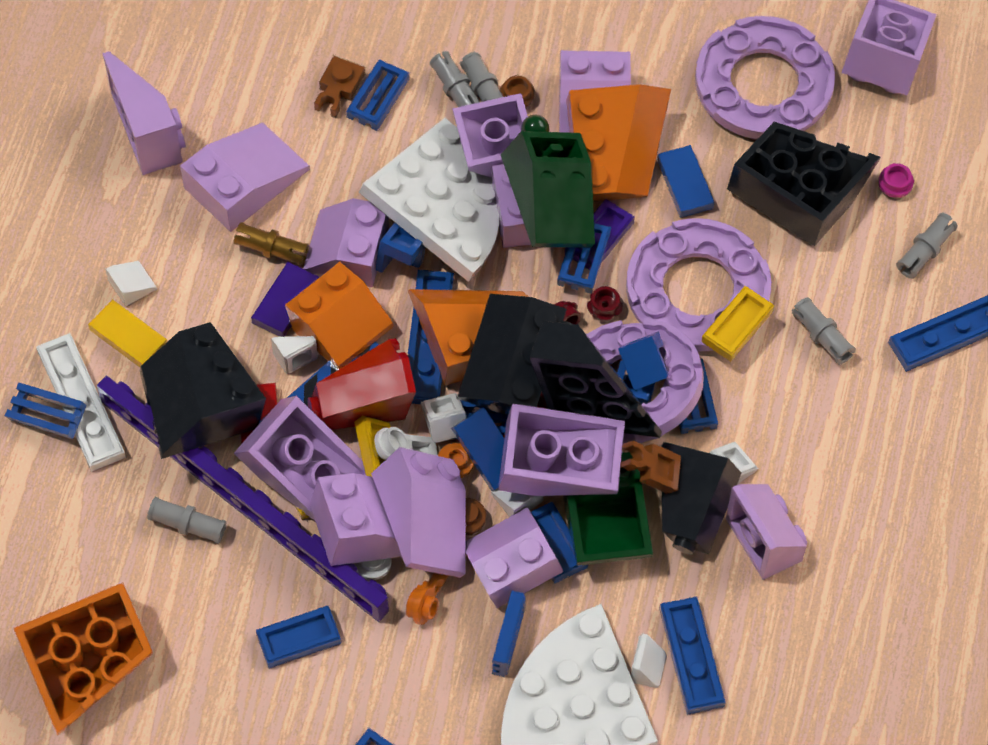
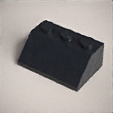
[457,294,567,416]

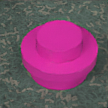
[878,163,914,198]

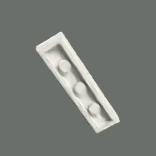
[36,333,126,472]

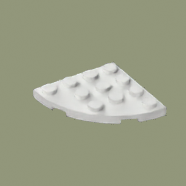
[359,118,499,282]
[501,604,658,745]

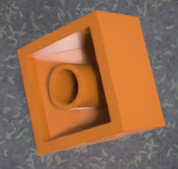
[285,262,394,369]

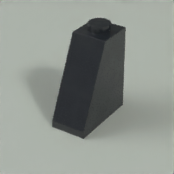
[661,442,741,555]

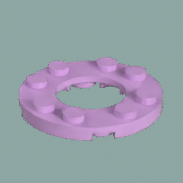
[695,16,835,139]
[626,218,771,352]
[586,319,704,445]

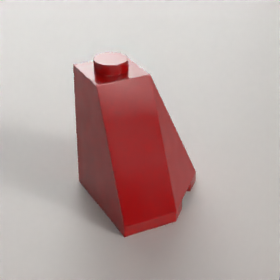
[308,338,416,430]

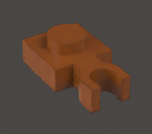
[314,55,365,118]
[621,441,681,494]

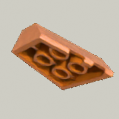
[566,84,671,202]
[408,289,529,386]
[13,582,153,735]

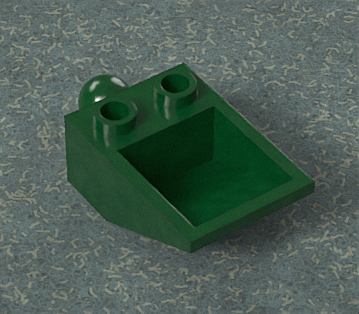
[501,115,595,248]
[563,452,653,566]

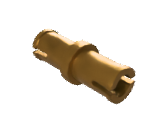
[234,222,309,266]

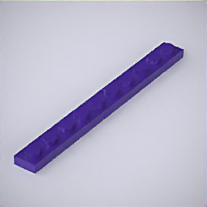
[96,375,389,622]

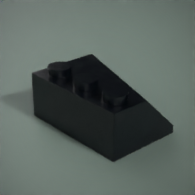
[727,122,880,246]
[529,321,662,438]
[140,322,266,459]

